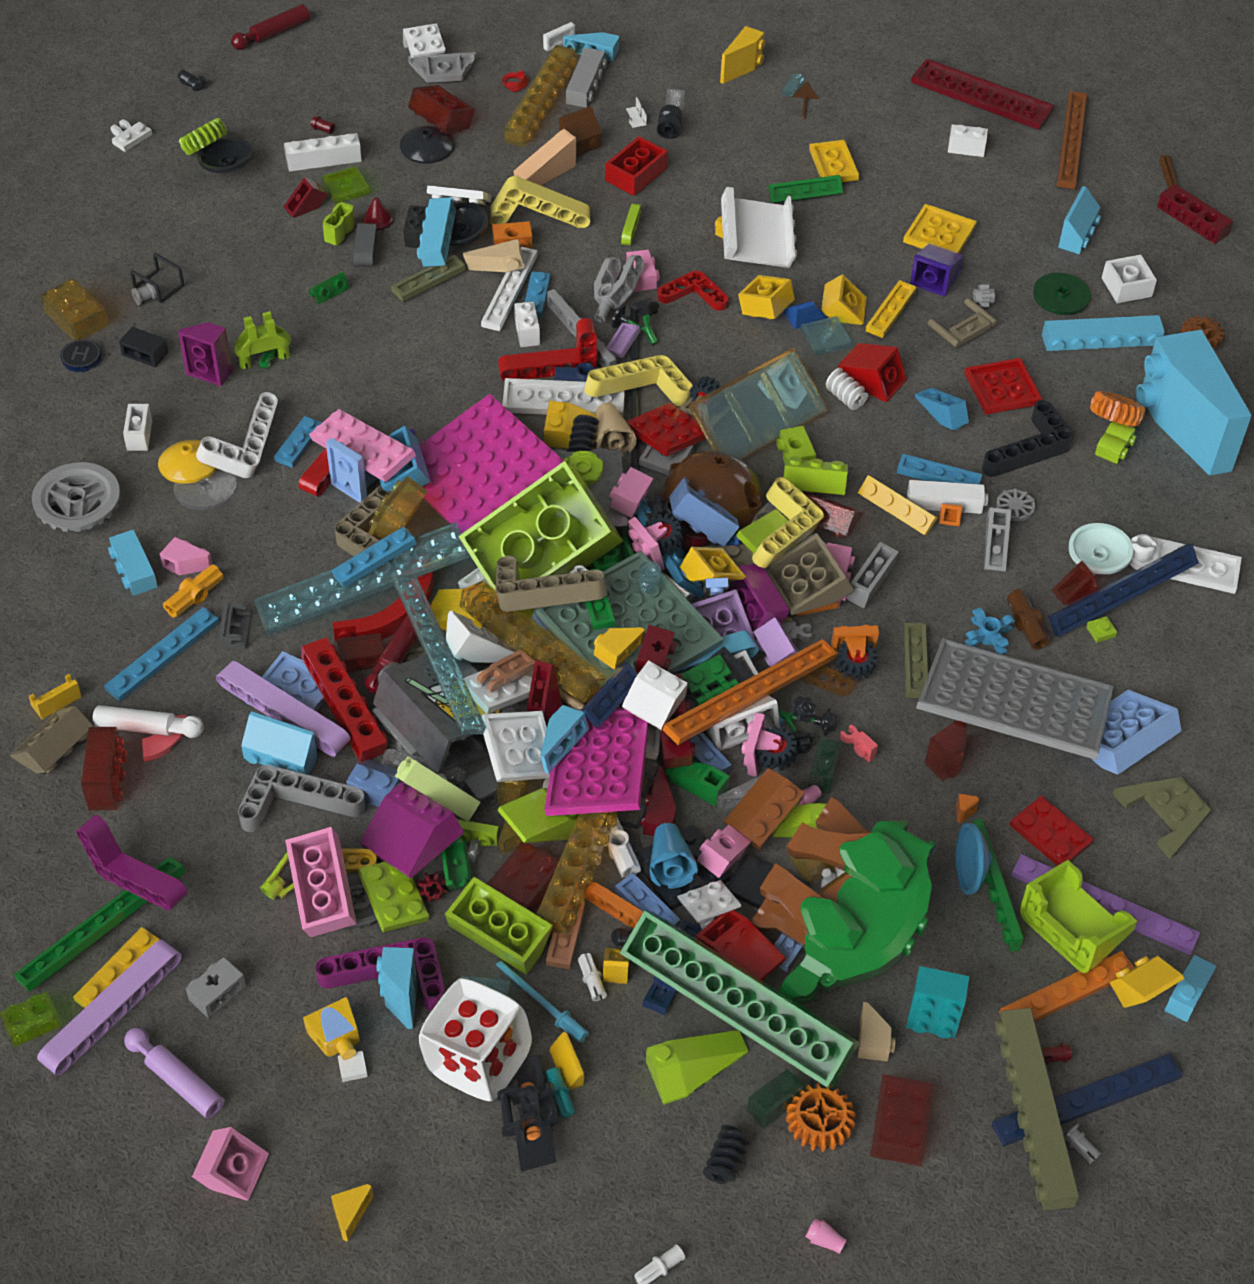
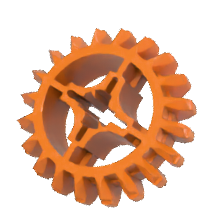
[1090,391,1146,426]
[786,1082,855,1152]

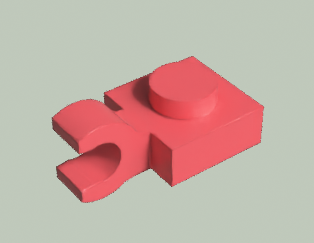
[840,725,878,762]

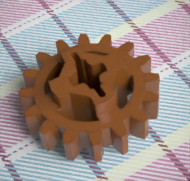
[1180,315,1225,350]

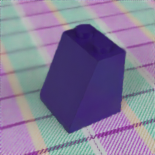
[910,244,964,297]

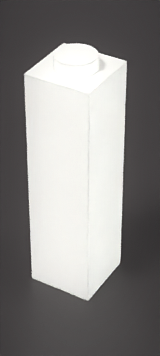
[907,480,988,514]

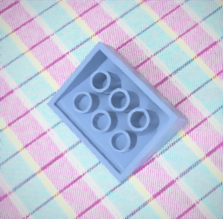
[1092,689,1182,775]

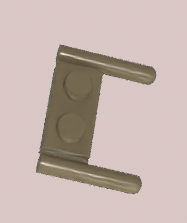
[928,298,998,348]

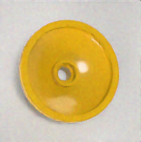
[158,439,218,484]

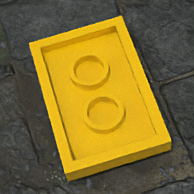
[809,140,859,182]

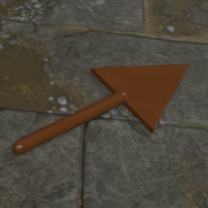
[792,81,819,119]

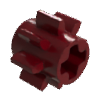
[418,871,447,902]

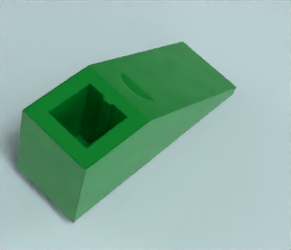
[663,762,730,807]

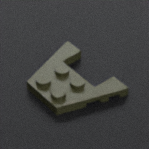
[1113,776,1211,859]

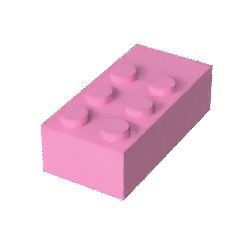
[285,827,357,937]

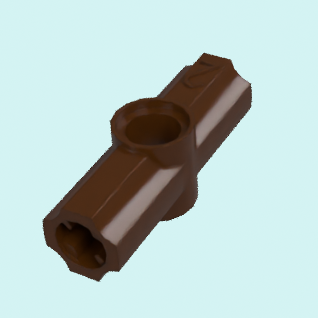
[1007,589,1050,651]

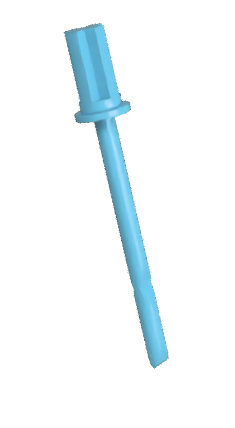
[496,960,589,1043]

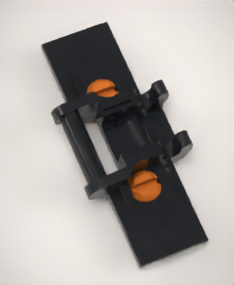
[497,1056,558,1172]

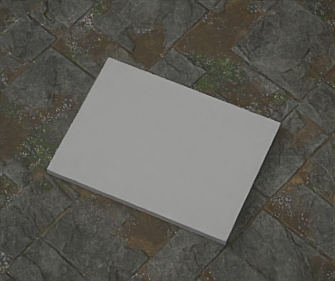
[916,638,1114,760]

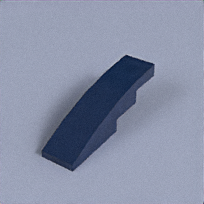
[642,920,703,1015]

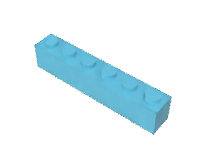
[1042,315,1165,351]

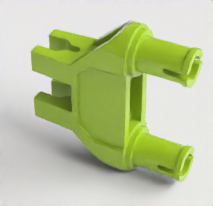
[234,311,291,369]

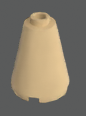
[596,403,636,457]

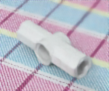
[597,812,641,878]

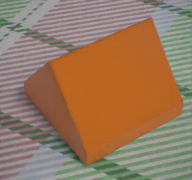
[939,503,962,526]
[956,793,979,823]

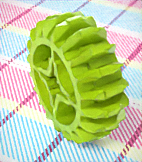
[179,118,227,155]

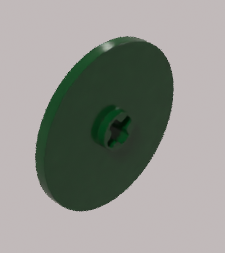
[1033,273,1091,315]

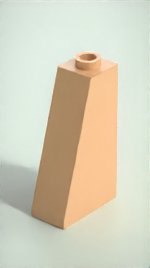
[514,129,576,186]

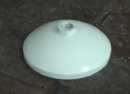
[1068,523,1133,574]

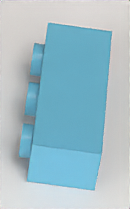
[108,529,158,596]

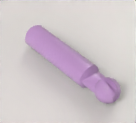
[124,1028,225,1119]

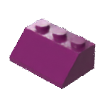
[178,322,233,386]
[727,564,789,640]

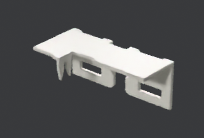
[626,97,647,128]

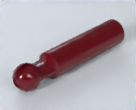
[231,4,310,50]
[365,604,432,694]

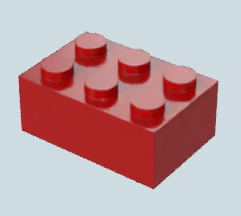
[605,136,668,196]

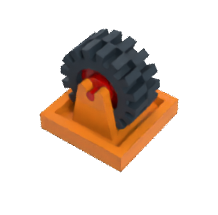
[831,625,879,680]

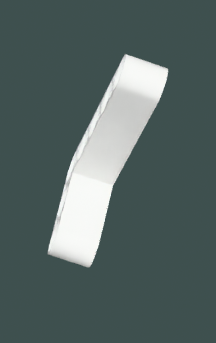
[196,392,278,478]

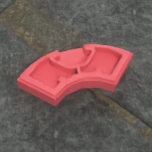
[142,714,187,762]

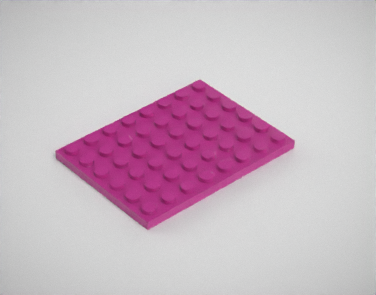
[415,394,564,535]

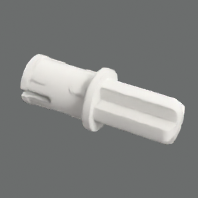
[578,953,607,1001]
[634,1244,685,1284]

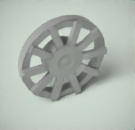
[996,489,1035,521]

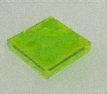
[321,166,370,204]

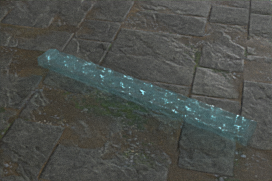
[393,575,486,735]

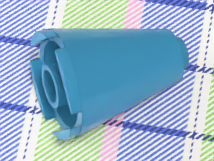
[649,823,698,889]

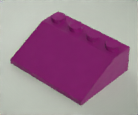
[359,782,464,879]

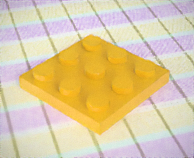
[903,204,977,253]

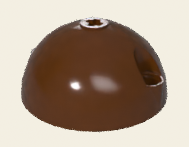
[662,451,763,533]

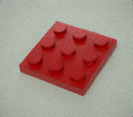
[964,358,1042,415]
[626,403,711,457]

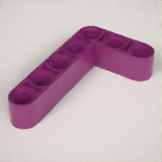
[76,814,188,911]
[315,937,445,1010]

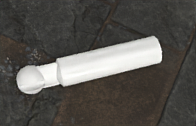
[93,705,204,738]

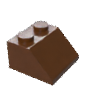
[559,106,601,156]

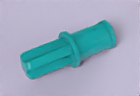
[545,1067,574,1118]

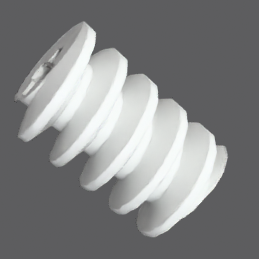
[826,368,868,410]

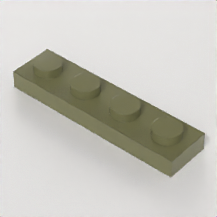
[391,255,465,302]
[903,623,928,698]

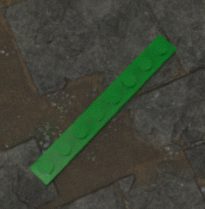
[13,856,186,992]

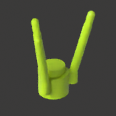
[260,852,294,900]

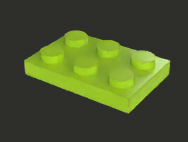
[358,862,429,933]

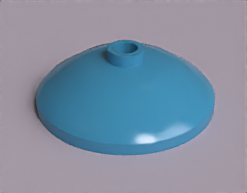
[955,823,992,895]

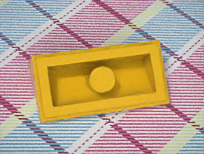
[549,1032,584,1090]

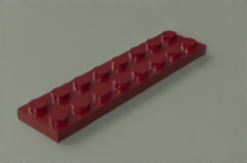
[911,58,1054,130]

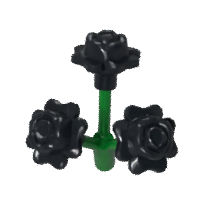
[778,696,837,754]

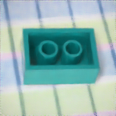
[906,966,969,1038]

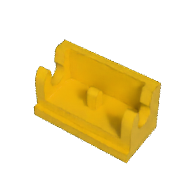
[29,674,82,719]

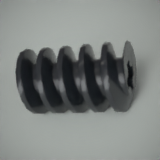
[567,415,599,452]
[703,1124,751,1184]

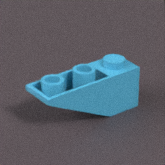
[563,32,620,62]

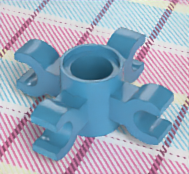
[965,607,1015,655]

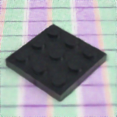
[634,825,730,910]

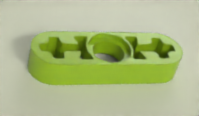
[621,203,641,246]

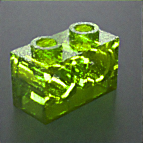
[0,991,62,1048]

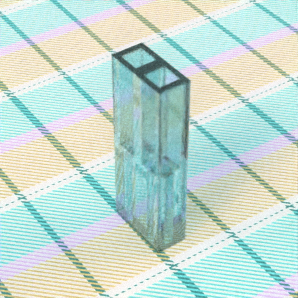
[781,74,803,97]

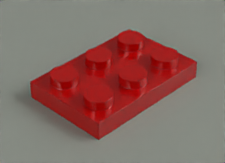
[1009,795,1094,866]

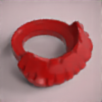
[502,70,529,92]

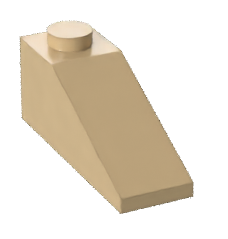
[463,239,525,272]

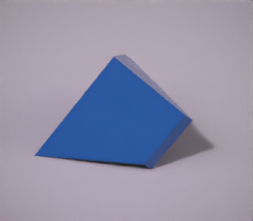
[783,301,828,330]

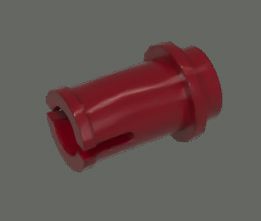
[311,116,335,134]
[1041,1043,1072,1063]

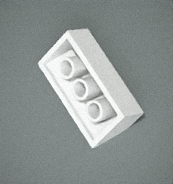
[284,133,362,171]

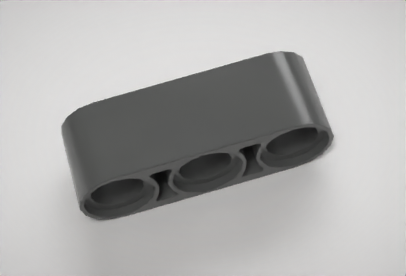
[353,223,377,267]

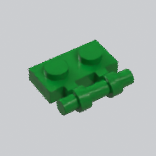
[681,654,738,706]

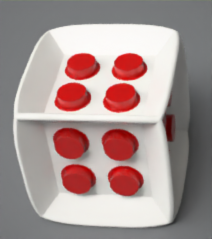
[419,978,532,1101]

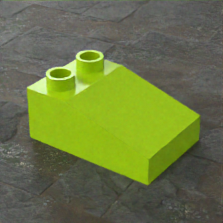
[458,461,623,597]

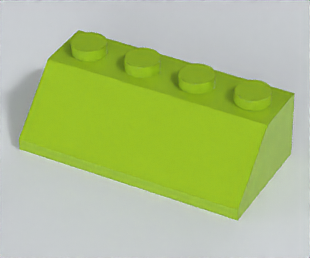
[445,877,553,975]

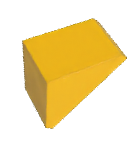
[603,948,629,984]
[331,1184,373,1242]

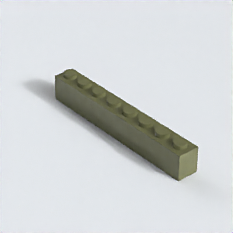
[995,1008,1079,1211]

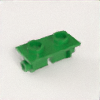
[309,271,350,305]

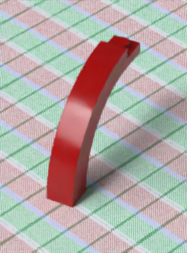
[332,555,434,646]

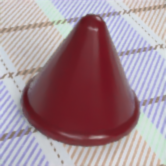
[362,197,394,230]

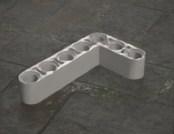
[238,765,366,832]

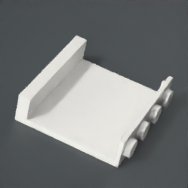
[721,187,797,268]

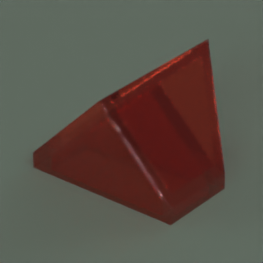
[1051,561,1098,605]

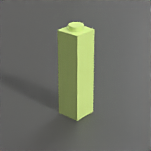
[395,756,480,821]

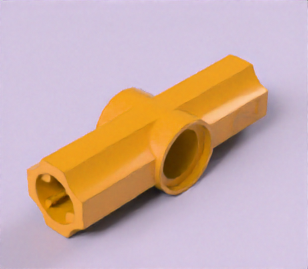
[163,564,224,618]

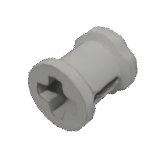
[131,283,157,305]

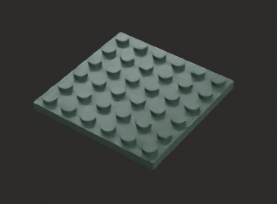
[536,551,723,704]

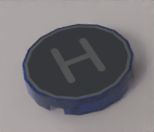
[60,340,101,372]

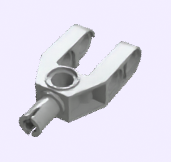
[594,255,644,323]

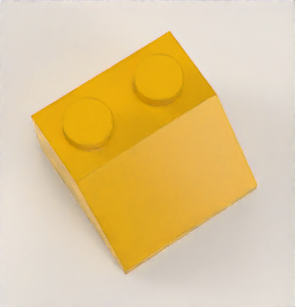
[821,274,867,325]
[680,547,746,582]
[1109,955,1185,1008]

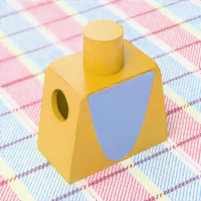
[303,997,360,1060]

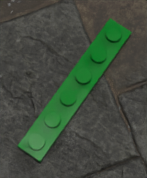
[972,818,1023,952]

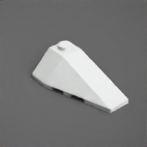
[446,610,527,663]

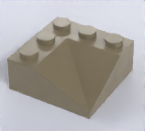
[764,534,854,615]

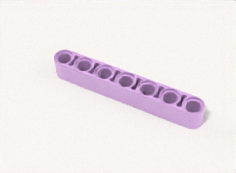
[216,661,350,756]
[37,940,182,1076]

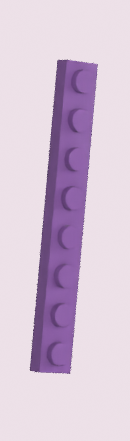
[1011,854,1200,955]

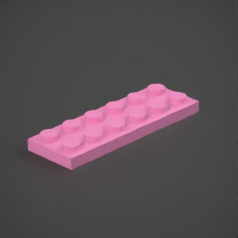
[309,409,416,482]

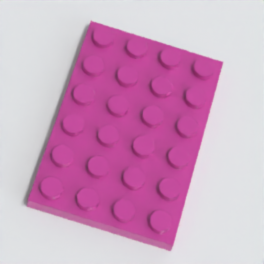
[544,708,650,816]

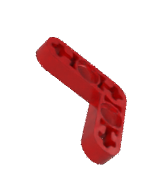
[657,271,728,311]

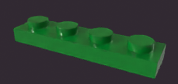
[768,175,843,204]

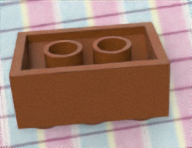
[723,768,805,852]

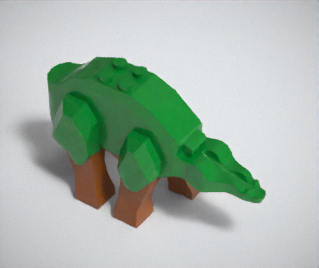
[751,797,937,1004]

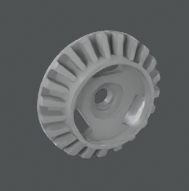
[32,462,121,532]

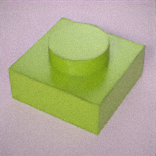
[1086,616,1117,643]

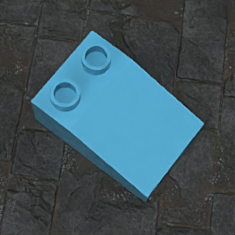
[1136,330,1252,476]

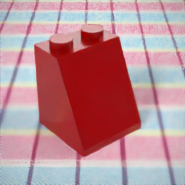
[838,343,907,402]

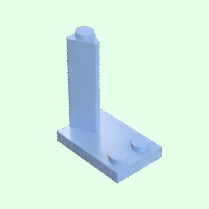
[326,437,378,502]

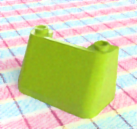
[1020,860,1137,973]

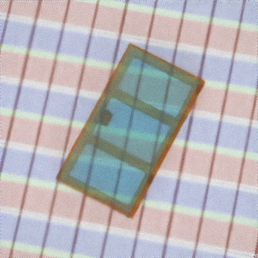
[689,348,829,460]

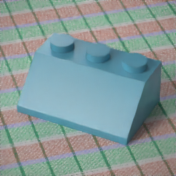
[1058,186,1101,254]
[241,711,318,775]
[377,947,417,1029]

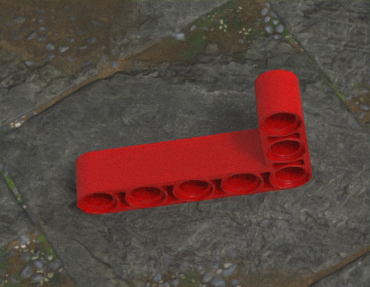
[498,318,597,381]

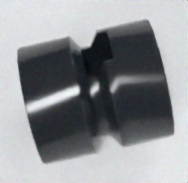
[657,105,682,139]

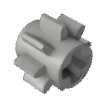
[973,284,995,307]

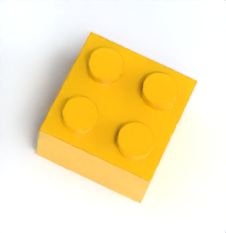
[738,275,795,319]

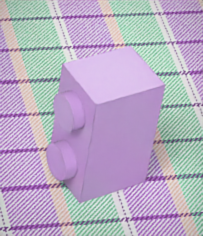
[753,617,799,667]

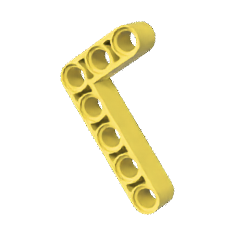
[490,176,590,228]
[584,355,693,407]
[752,477,824,568]

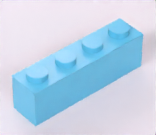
[417,197,456,267]

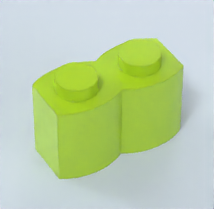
[323,202,355,245]
[1095,421,1137,464]

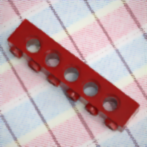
[301,637,388,762]

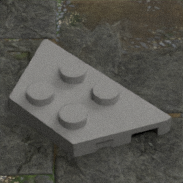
[408,52,476,83]

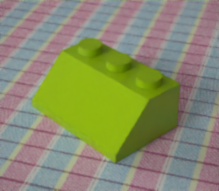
[783,457,848,495]

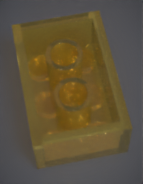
[40,278,109,342]
[368,476,428,540]

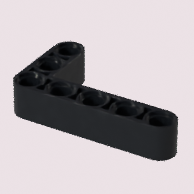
[982,400,1074,477]

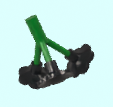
[612,298,659,345]

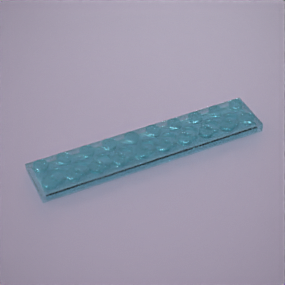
[254,522,471,635]

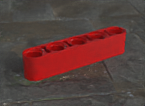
[298,448,331,497]

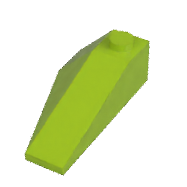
[646,1030,748,1105]

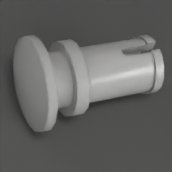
[1063,1123,1102,1165]

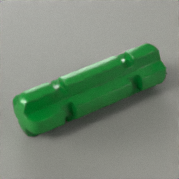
[259,348,277,369]

